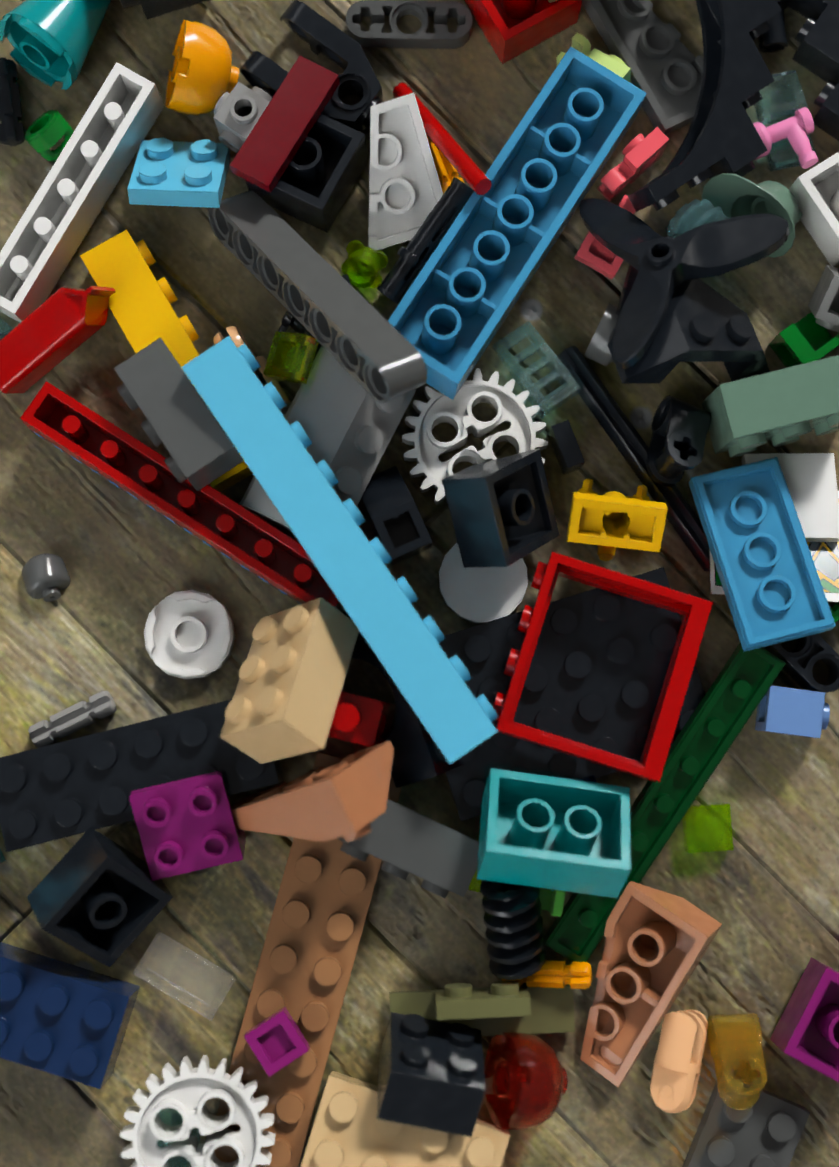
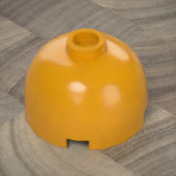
[165,20,239,115]

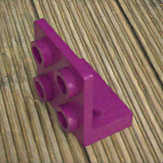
[129,771,246,881]

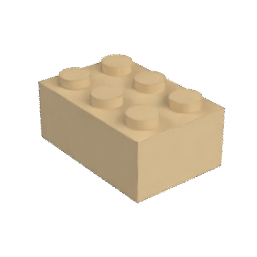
[220,597,359,764]

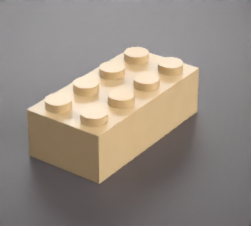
[301,1071,510,1167]

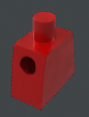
[328,691,396,747]

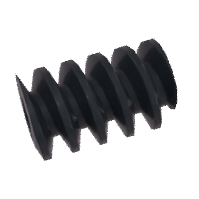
[480,880,546,980]

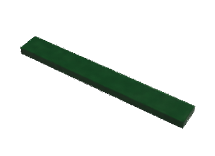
[544,643,786,962]

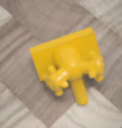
[567,478,667,561]

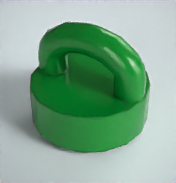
[25,110,74,161]

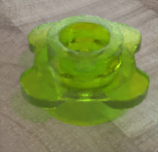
[341,240,388,288]

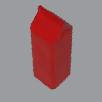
[0,286,116,394]

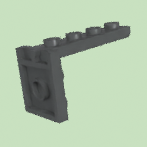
[682,1071,810,1167]

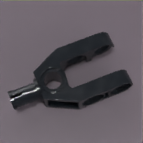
[240,0,383,132]

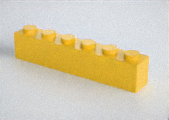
[80,229,253,492]

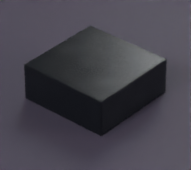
[548,420,585,475]

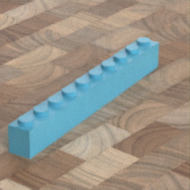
[181,336,499,764]

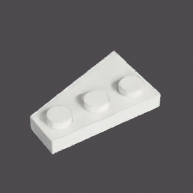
[368,92,443,253]

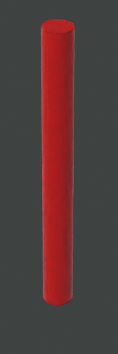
[393,83,492,195]

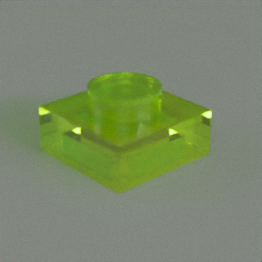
[263,331,318,384]
[682,803,734,853]

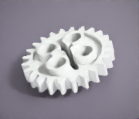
[402,368,548,505]
[120,1055,276,1167]

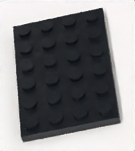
[438,567,705,821]

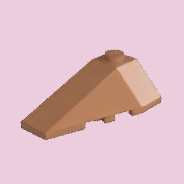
[231,740,394,843]
[580,881,722,1088]

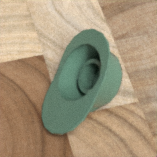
[702,173,802,258]

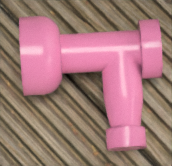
[753,107,819,169]

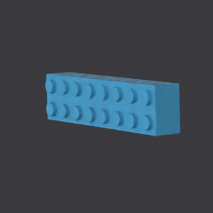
[388,46,647,400]

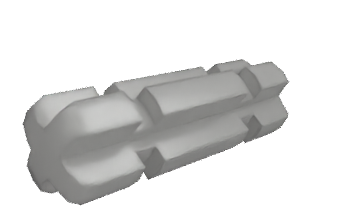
[28,691,117,748]

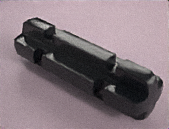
[0,57,25,146]

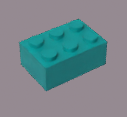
[477,768,631,898]

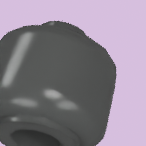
[22,553,71,602]

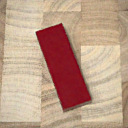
[230,55,340,193]

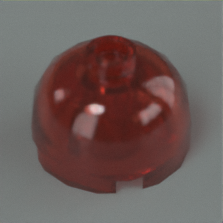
[484,1032,568,1130]

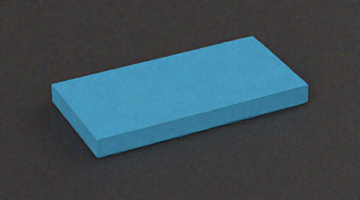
[688,457,836,652]

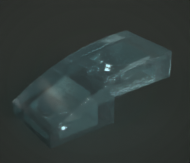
[754,70,816,172]

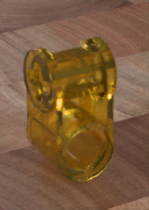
[707,1013,767,1110]

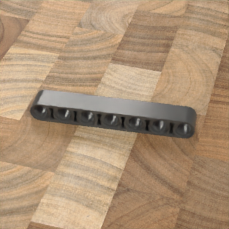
[208,190,427,403]

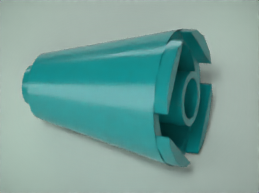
[0,0,111,90]

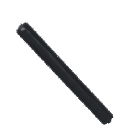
[556,346,710,572]

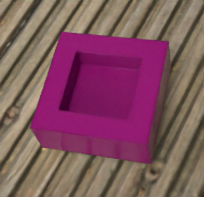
[244,1007,310,1077]

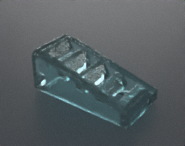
[492,321,581,418]

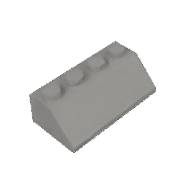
[240,346,416,534]

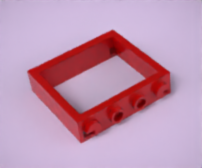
[493,552,713,782]

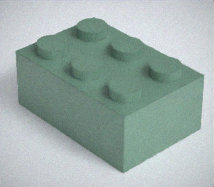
[701,355,839,458]

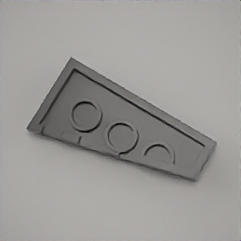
[582,0,703,135]

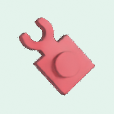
[598,127,669,202]

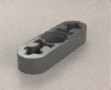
[346,0,472,49]

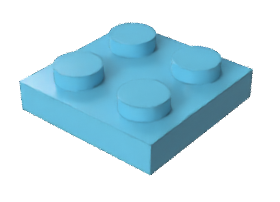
[127,138,230,208]

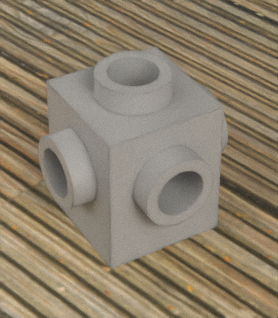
[213,81,272,153]

